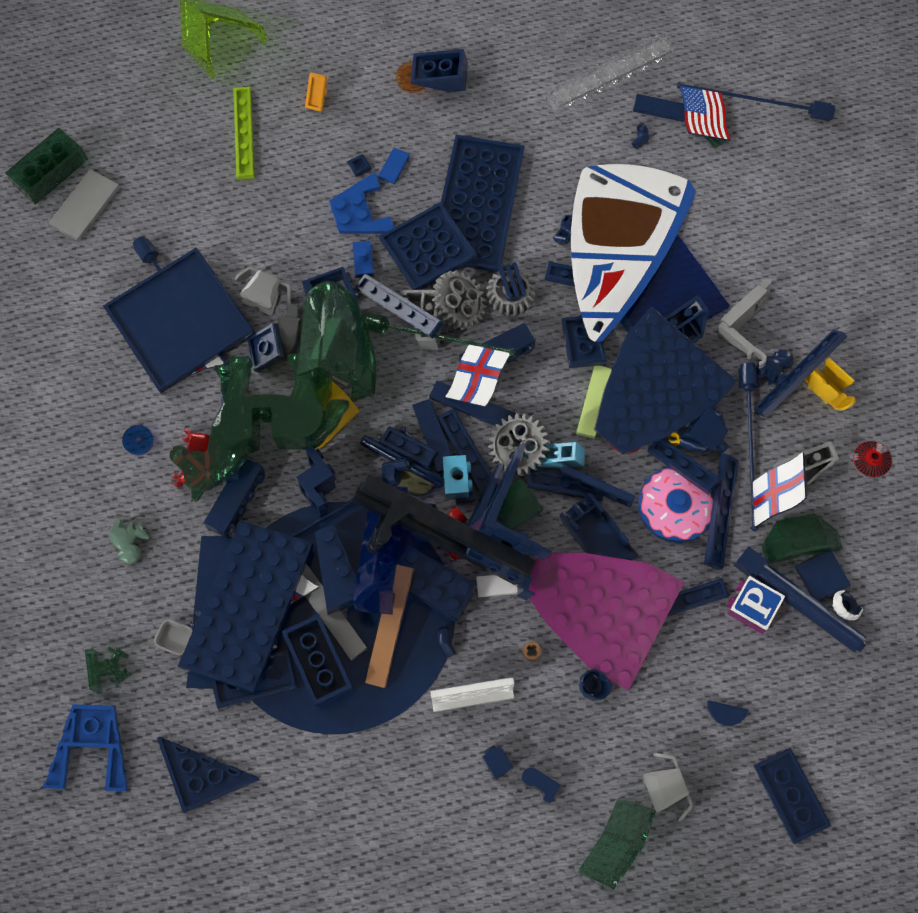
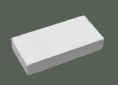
[476,575,518,598]

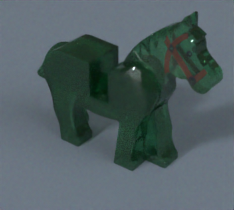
[170,353,350,502]

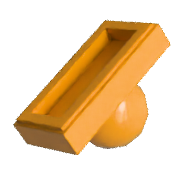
[305,72,328,112]

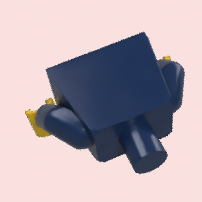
[668,407,729,453]

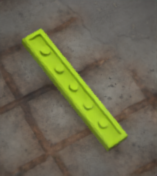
[233,86,255,180]

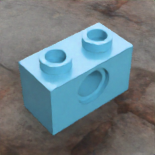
[443,455,473,500]

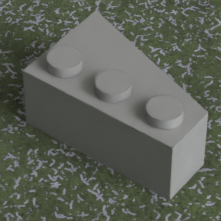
[403,290,442,350]
[772,441,839,487]

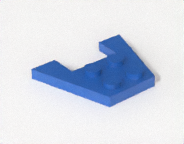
[329,172,394,234]

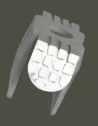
[235,266,291,316]
[643,753,693,822]

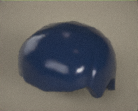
[579,669,612,701]

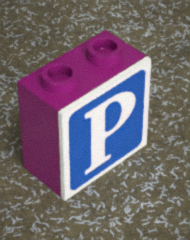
[727,576,785,634]

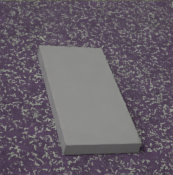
[48,170,120,242]

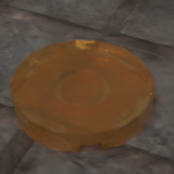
[396,61,426,94]

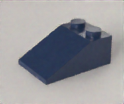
[411,49,468,92]

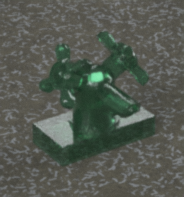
[85,647,131,693]

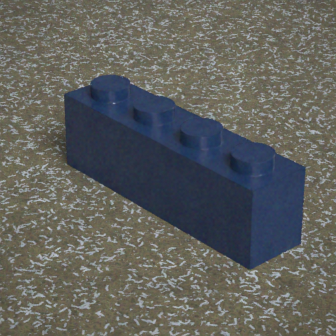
[459,323,536,363]
[203,457,265,538]

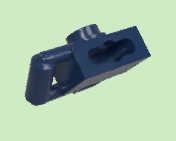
[554,213,573,244]

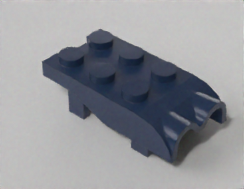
[559,492,638,561]

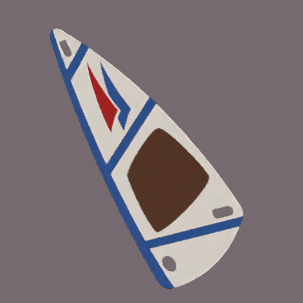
[571,164,696,342]

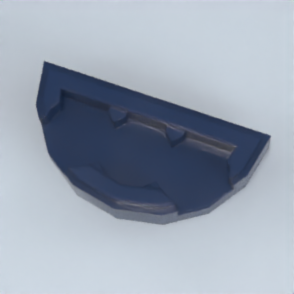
[707,700,749,726]

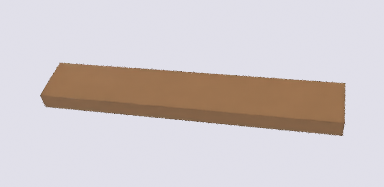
[365,564,414,688]

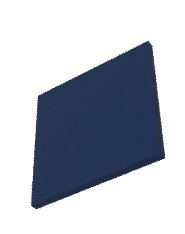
[103,247,255,393]

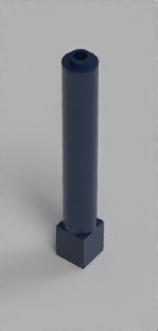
[734,546,867,653]

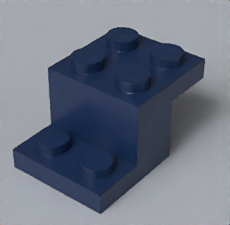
[296,445,336,518]

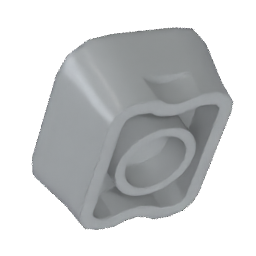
[154,619,193,655]

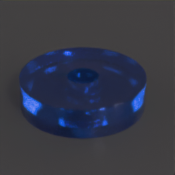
[122,425,154,456]

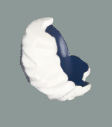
[833,590,863,621]

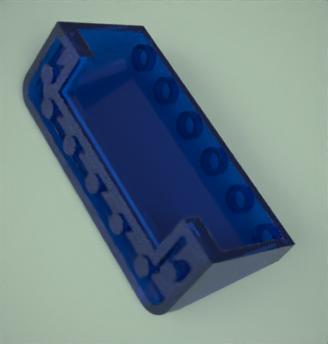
[353,486,408,615]

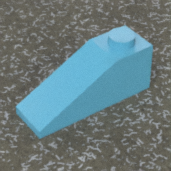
[523,442,585,469]

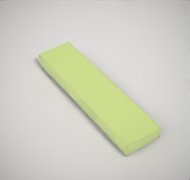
[576,366,612,439]

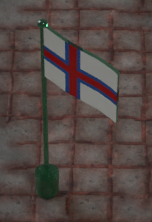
[361,313,515,406]

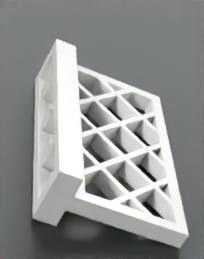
[430,678,514,712]

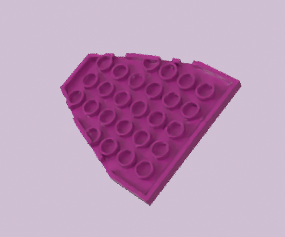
[529,552,684,690]

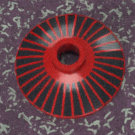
[853,441,892,477]

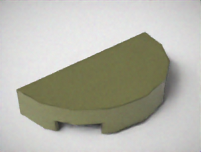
[400,470,435,496]

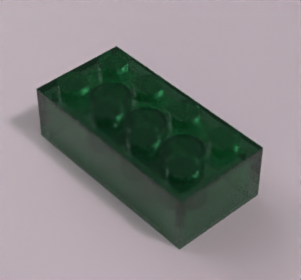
[5,128,88,205]

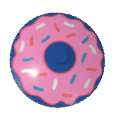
[638,467,714,543]

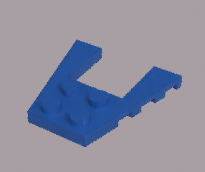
[43,704,128,791]

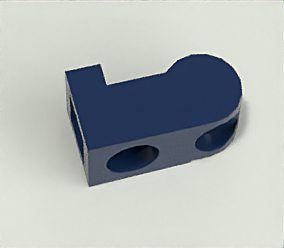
[522,768,561,805]

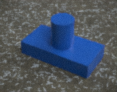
[353,241,374,277]

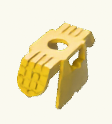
[804,358,856,410]

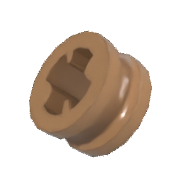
[523,642,541,661]

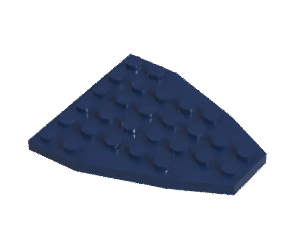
[594,306,737,455]

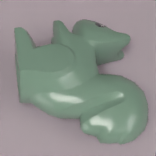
[109,518,150,565]

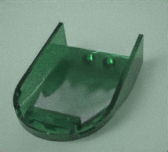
[297,281,376,401]

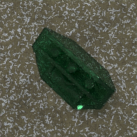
[761,513,843,564]

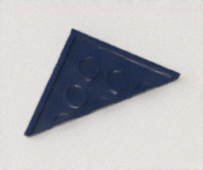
[157,737,259,813]

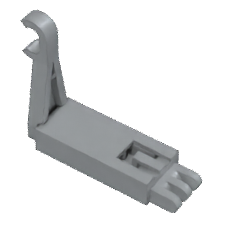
[718,279,771,369]

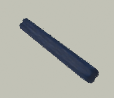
[360,435,444,488]

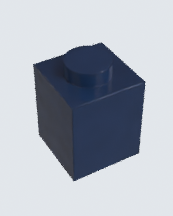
[482,745,513,780]

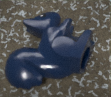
[756,349,794,386]

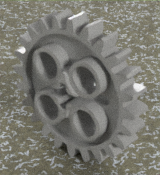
[432,270,486,330]
[488,413,551,476]

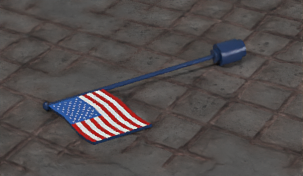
[676,82,835,141]

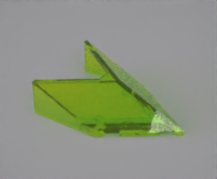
[180,0,267,80]

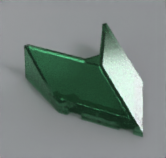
[578,798,656,891]

